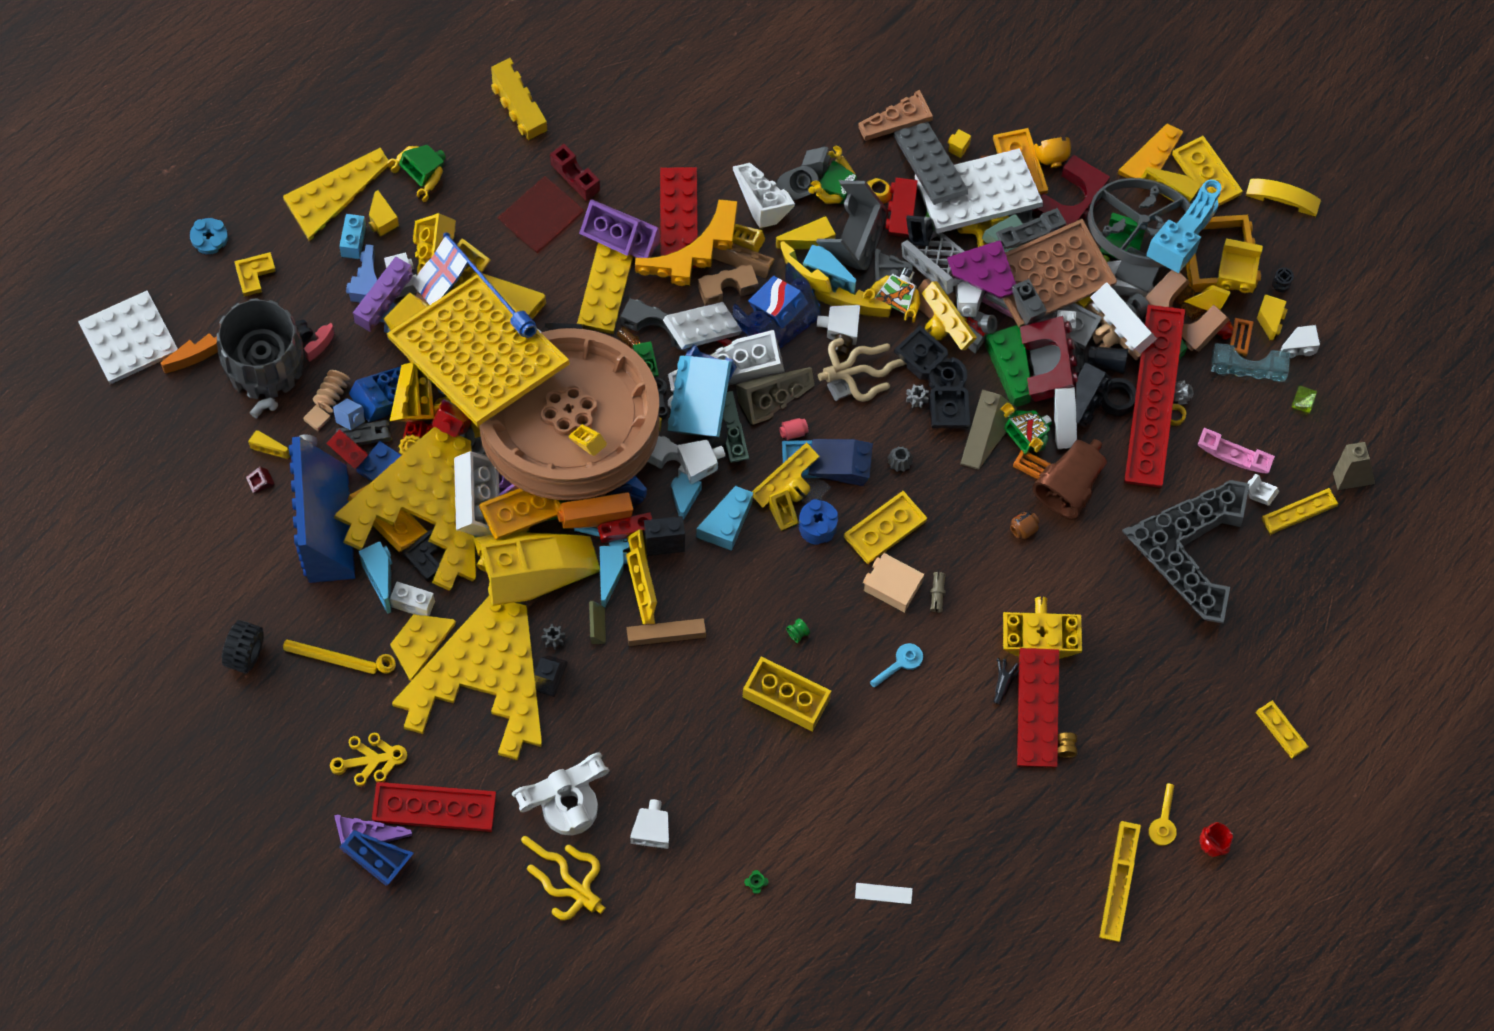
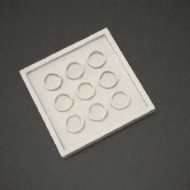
[78,291,177,384]

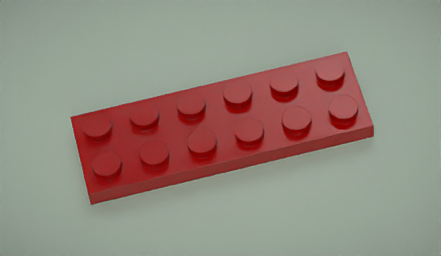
[660,167,698,268]
[1017,648,1059,768]
[372,782,496,832]

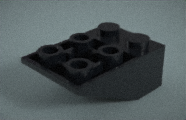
[1076,363,1112,428]

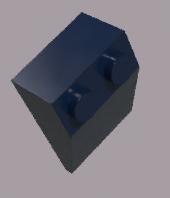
[808,439,873,486]

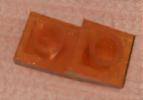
[1175,285,1207,320]

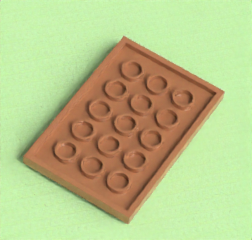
[1003,219,1117,327]

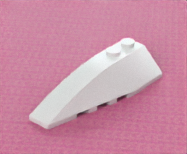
[668,330,785,392]

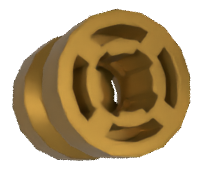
[1057,733,1077,758]

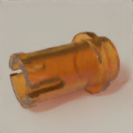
[617,327,641,349]

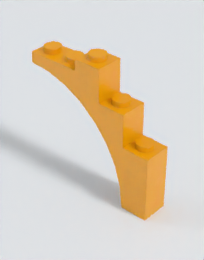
[635,200,737,286]

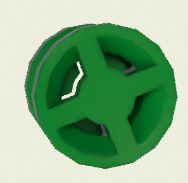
[786,618,810,643]

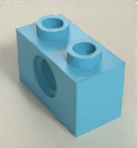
[339,214,366,259]

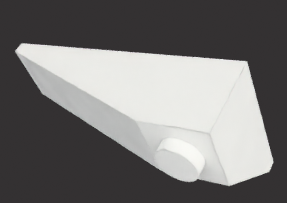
[733,163,795,228]

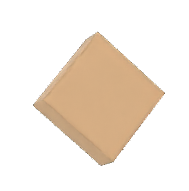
[303,405,331,431]

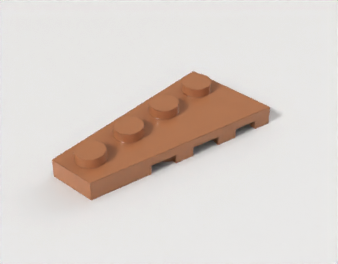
[859,90,933,141]

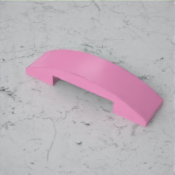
[1198,428,1275,474]

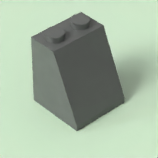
[1029,338,1086,377]

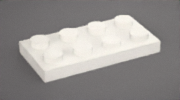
[663,302,742,349]

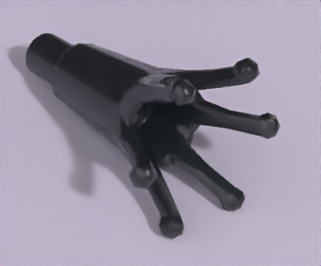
[993,658,1019,705]

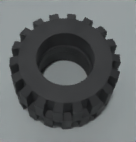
[222,620,264,674]

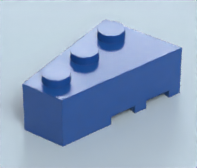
[339,830,414,886]

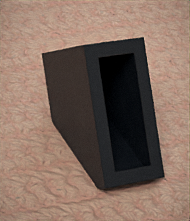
[906,215,933,246]

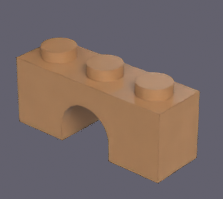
[698,265,758,306]

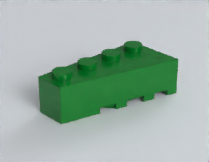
[985,325,1031,407]

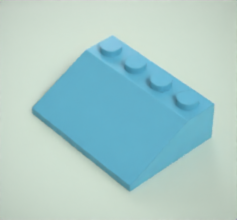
[668,356,732,437]

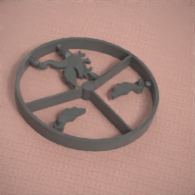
[1088,178,1191,267]

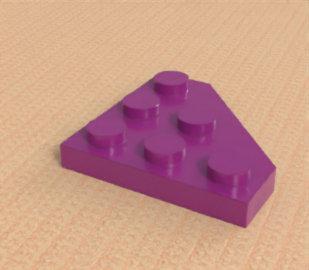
[947,240,1016,299]

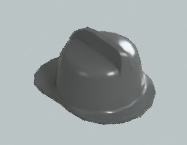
[776,166,819,200]

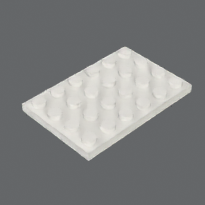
[915,148,1043,233]

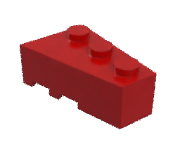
[885,178,918,238]

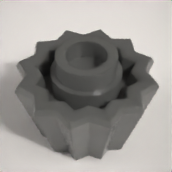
[887,446,913,472]

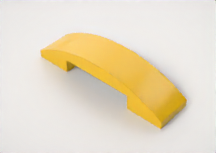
[1245,179,1321,217]
[780,241,832,293]

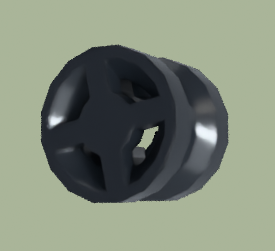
[295,319,314,343]

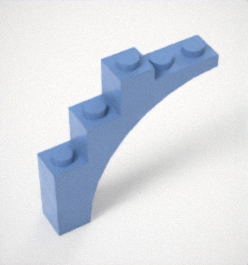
[346,244,396,340]

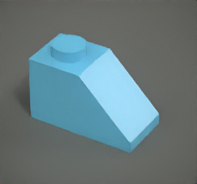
[671,472,701,520]

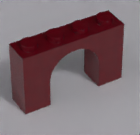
[1032,155,1110,229]
[1020,316,1079,402]

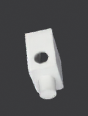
[817,305,860,345]
[677,440,725,484]
[630,800,669,849]

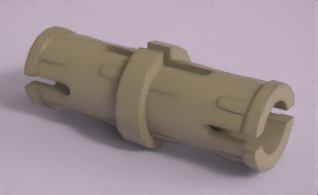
[930,572,946,613]

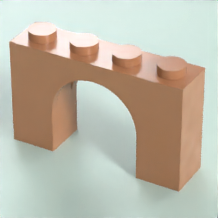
[1145,270,1230,352]

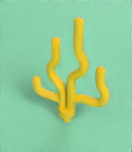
[521,836,606,920]

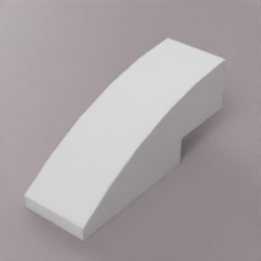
[1054,387,1077,449]

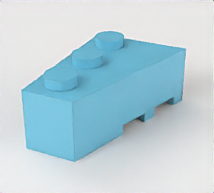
[696,486,753,551]

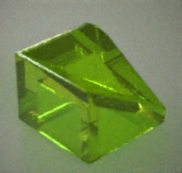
[1292,386,1317,413]

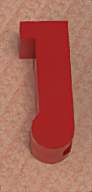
[598,512,652,543]

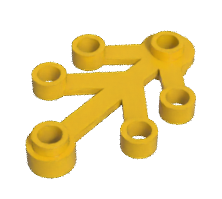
[330,733,407,787]

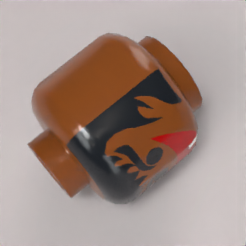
[1010,511,1040,539]

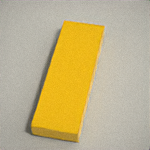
[1256,700,1309,759]

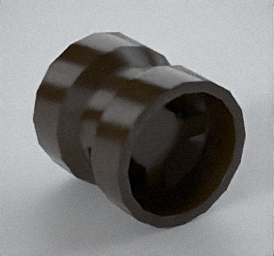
[834,334,853,359]

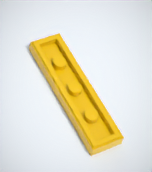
[1261,488,1338,535]

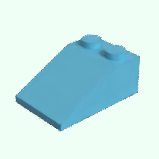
[803,245,856,295]
[359,541,393,614]

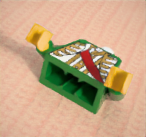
[1000,403,1052,455]

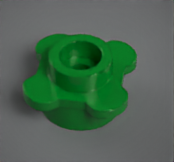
[744,870,768,894]

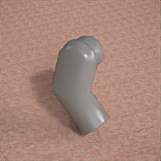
[250,398,278,418]

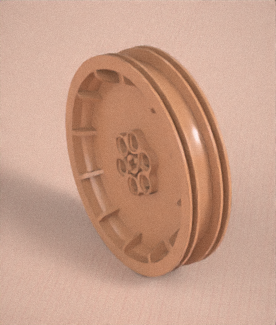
[480,328,660,500]

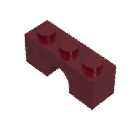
[550,144,600,201]

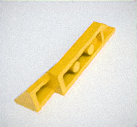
[626,530,657,624]

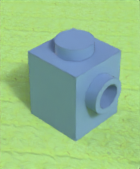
[333,399,365,430]

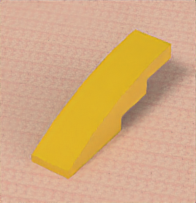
[815,287,891,317]

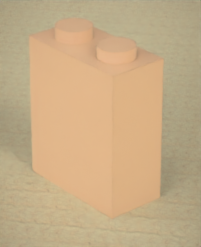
[863,553,924,613]

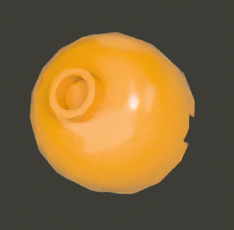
[1034,137,1071,168]

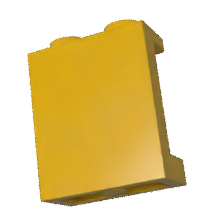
[1216,238,1263,293]

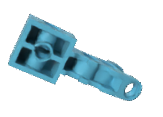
[1146,180,1221,273]

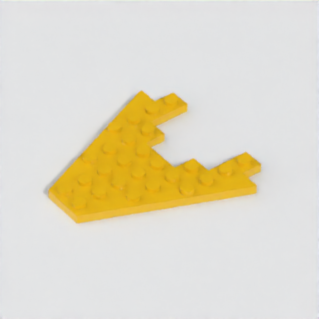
[334,427,476,591]
[392,596,542,760]

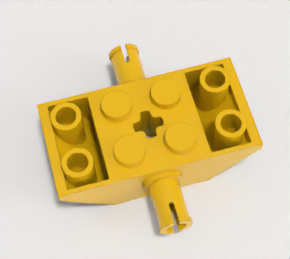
[1003,597,1082,659]

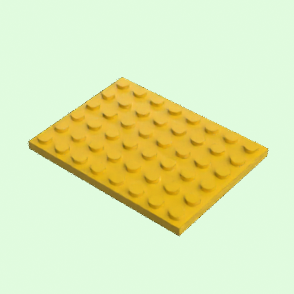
[387,274,570,427]

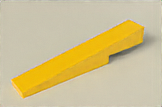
[1099,821,1141,942]

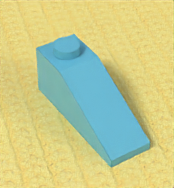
[600,546,627,607]

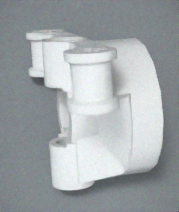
[512,752,609,835]

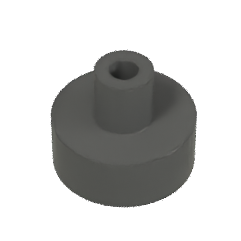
[978,315,997,334]

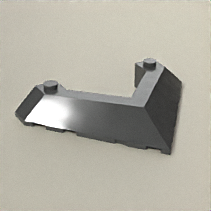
[1122,480,1250,624]

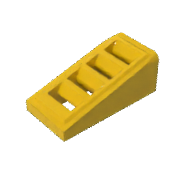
[733,224,765,252]
[568,424,607,456]
[248,430,290,459]

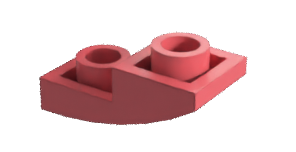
[304,323,335,362]

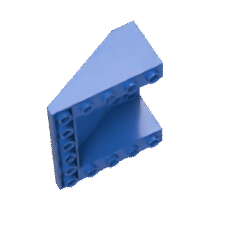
[289,437,355,583]

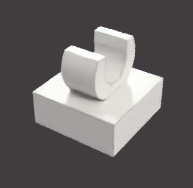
[1056,310,1076,332]

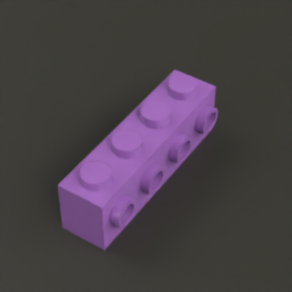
[353,256,413,332]

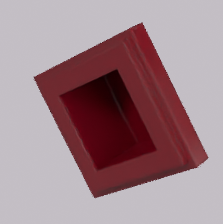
[246,467,274,493]

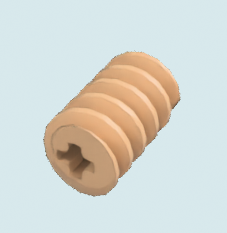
[313,370,350,413]

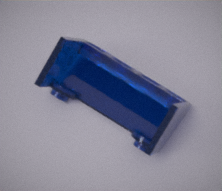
[733,262,822,349]

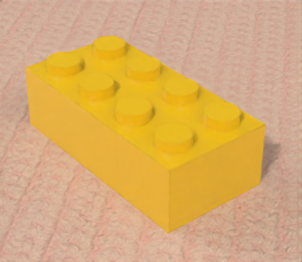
[743,656,831,732]

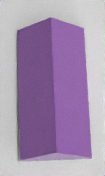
[579,199,661,258]

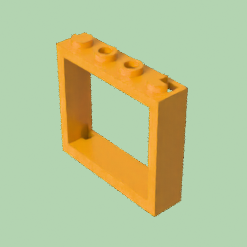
[1186,215,1261,293]

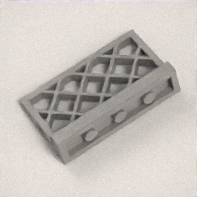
[901,230,965,295]

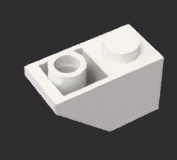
[1279,325,1320,358]

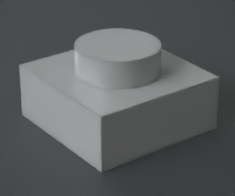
[827,379,852,401]

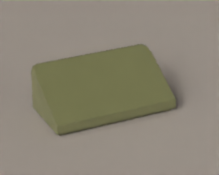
[589,601,606,644]

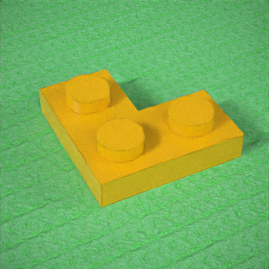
[234,252,276,296]

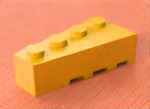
[491,58,547,140]

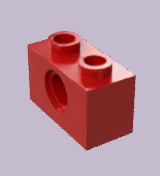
[326,429,368,469]

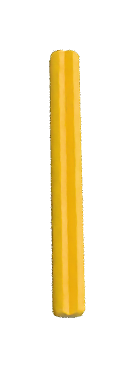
[283,640,377,674]

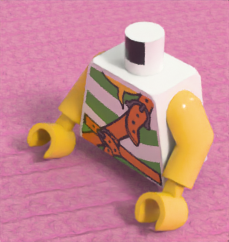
[863,268,920,323]

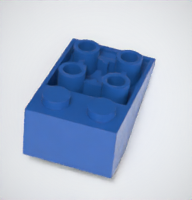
[349,366,401,422]

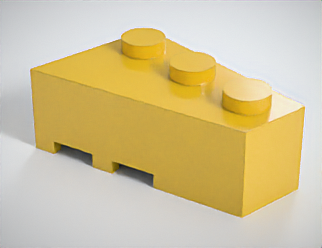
[390,362,434,422]

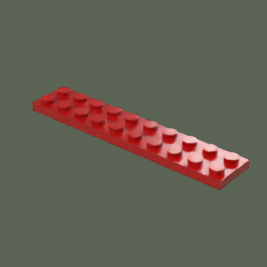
[1124,305,1185,488]

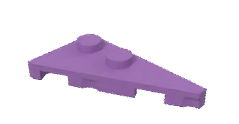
[334,815,412,853]

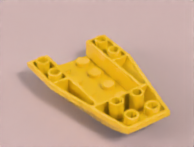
[474,532,600,606]

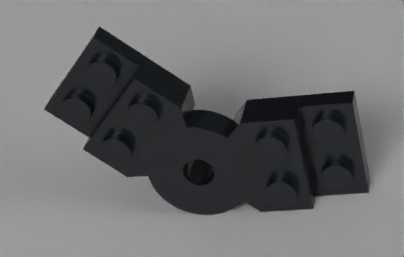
[894,326,970,428]

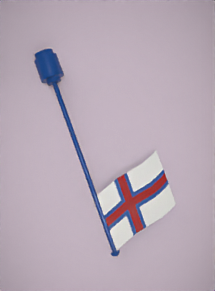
[413,232,537,338]

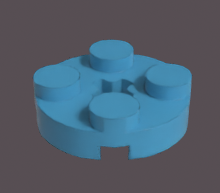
[190,218,228,254]

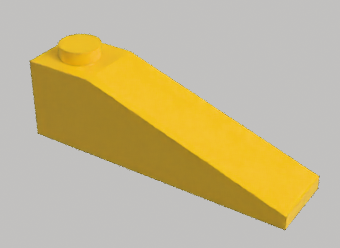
[413,213,456,275]

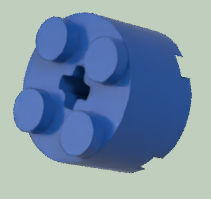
[799,499,838,545]

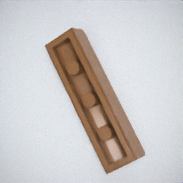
[712,243,775,278]
[626,618,706,646]

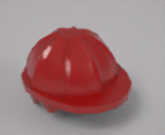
[1200,822,1233,857]

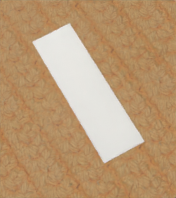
[855,883,912,904]

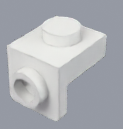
[1248,474,1279,506]

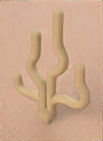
[818,338,907,402]

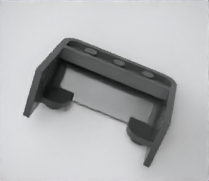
[816,181,888,270]

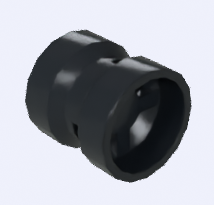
[1272,267,1294,292]

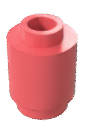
[779,418,809,441]

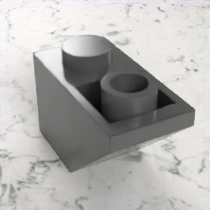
[802,147,831,181]
[1012,279,1047,325]

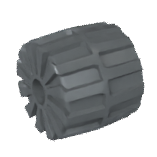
[216,298,304,399]

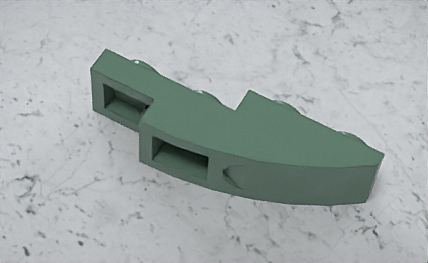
[723,391,749,463]

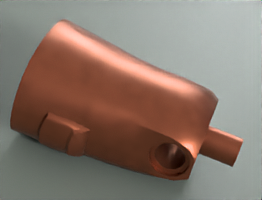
[1033,439,1107,519]

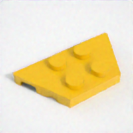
[390,614,456,681]

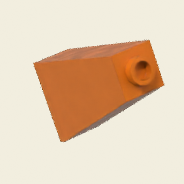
[557,492,633,528]

